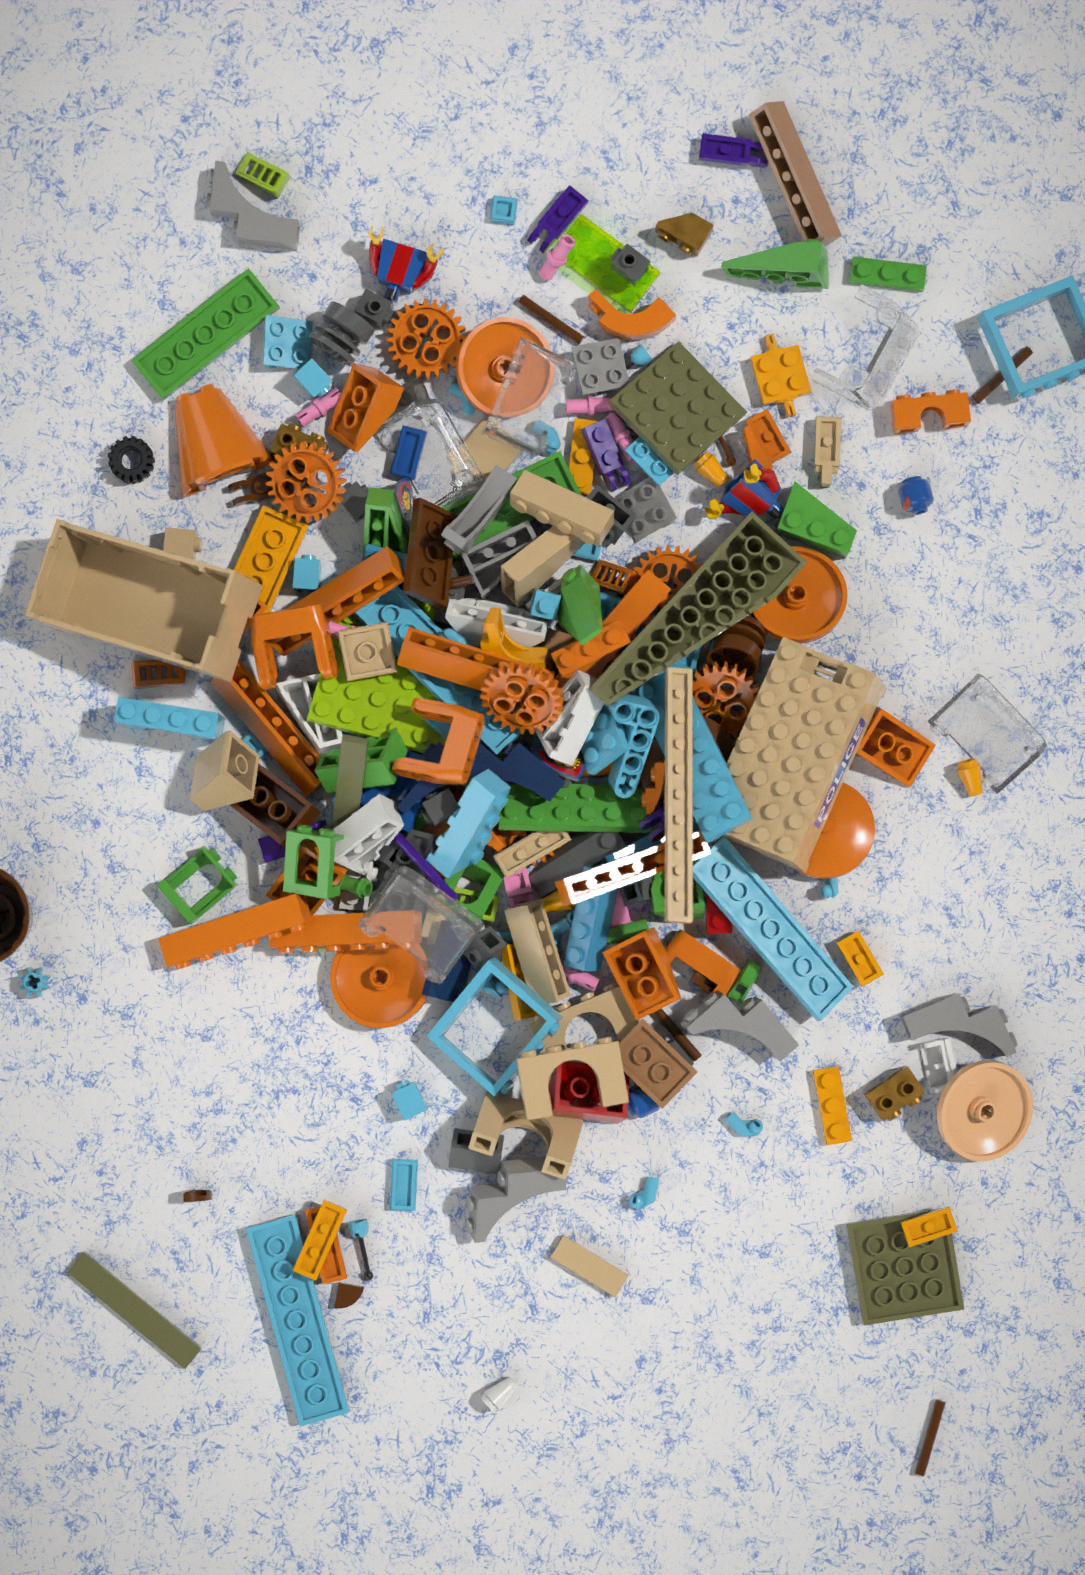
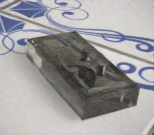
[386,377,431,421]

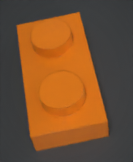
[745,409,791,464]

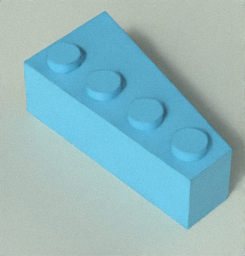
[426,769,511,879]

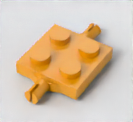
[749,333,812,418]

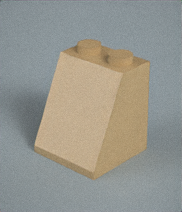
[190,730,260,811]

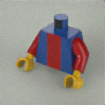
[368,225,444,303]
[705,459,784,519]

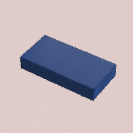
[390,425,428,480]

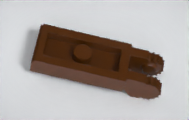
[228,470,295,506]

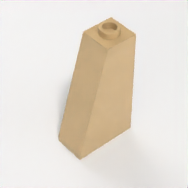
[501,526,585,608]

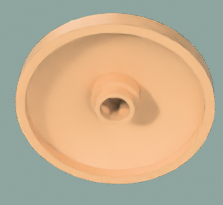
[937,1060,1033,1161]

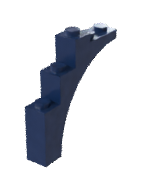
[397,742,566,814]

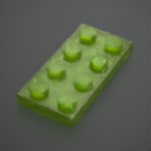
[564,214,661,313]

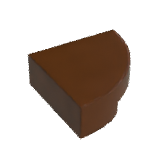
[689,972,715,993]
[183,1189,212,1202]
[334,1282,364,1309]

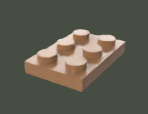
[619,1018,698,1109]

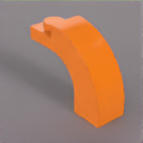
[588,289,676,341]

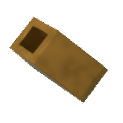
[655,212,714,256]

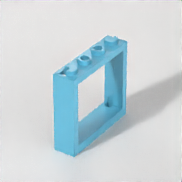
[977,275,1085,399]
[427,957,563,1096]

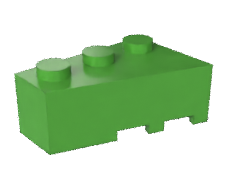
[775,482,857,558]
[362,487,409,558]
[315,728,408,793]

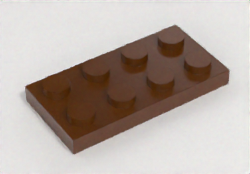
[403,497,457,609]

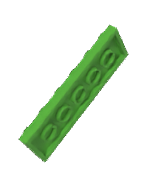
[132,268,280,401]
[443,451,582,561]
[498,783,651,833]

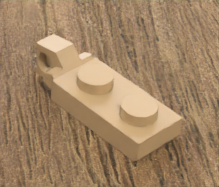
[814,416,841,487]

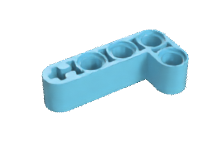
[608,694,660,798]

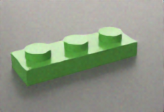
[849,256,927,292]

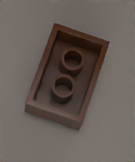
[230,764,321,849]

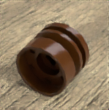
[707,616,767,678]

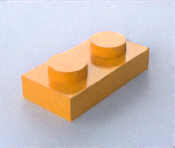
[836,931,884,987]
[900,1206,958,1247]

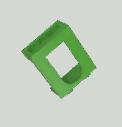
[283,825,344,899]
[157,846,238,924]
[432,859,505,929]

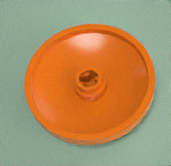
[456,317,554,418]
[751,546,847,643]
[792,782,875,879]
[330,943,430,1028]

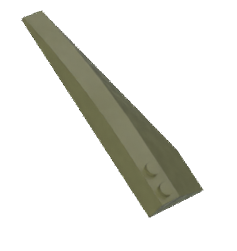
[589,511,807,706]

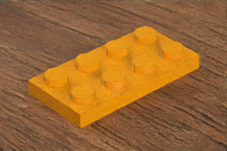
[234,505,309,614]

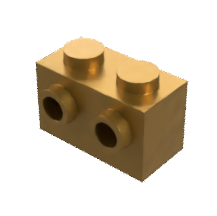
[269,423,329,469]
[864,1066,925,1121]

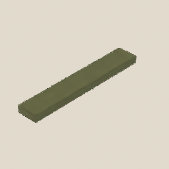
[332,734,369,829]
[68,1252,202,1369]

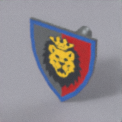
[394,478,413,535]
[530,745,587,788]

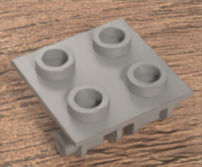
[571,338,630,396]
[615,477,677,543]

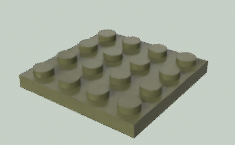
[608,341,747,476]
[846,1208,964,1326]

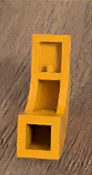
[480,608,553,671]

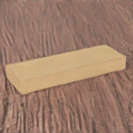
[493,831,571,878]
[550,1235,629,1297]

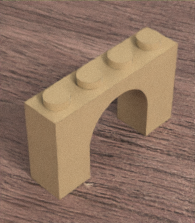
[530,982,639,1075]
[515,1036,629,1120]
[468,1091,584,1180]

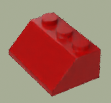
[548,1061,630,1124]

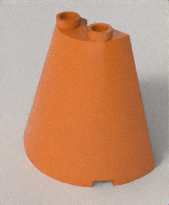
[174,384,275,499]

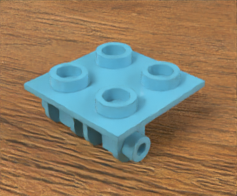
[263,315,313,369]
[624,437,674,486]

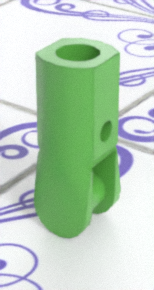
[607,919,649,944]
[726,959,762,1007]

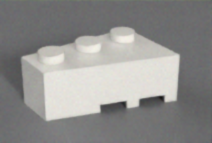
[535,670,604,766]
[276,673,343,756]
[333,794,404,875]

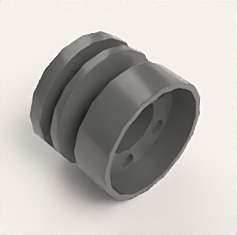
[308,301,375,366]

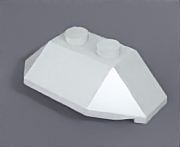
[445,598,548,647]

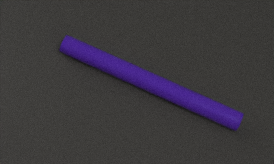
[393,832,459,904]

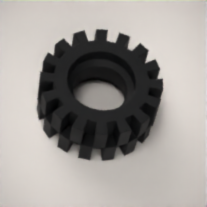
[107,436,155,484]

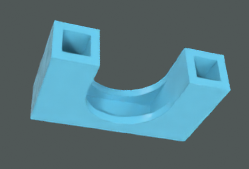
[114,697,226,742]

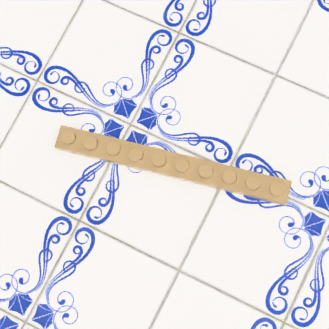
[665,667,693,924]

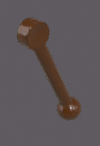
[719,436,736,466]

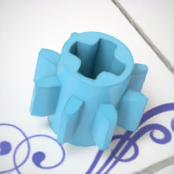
[19,967,51,997]

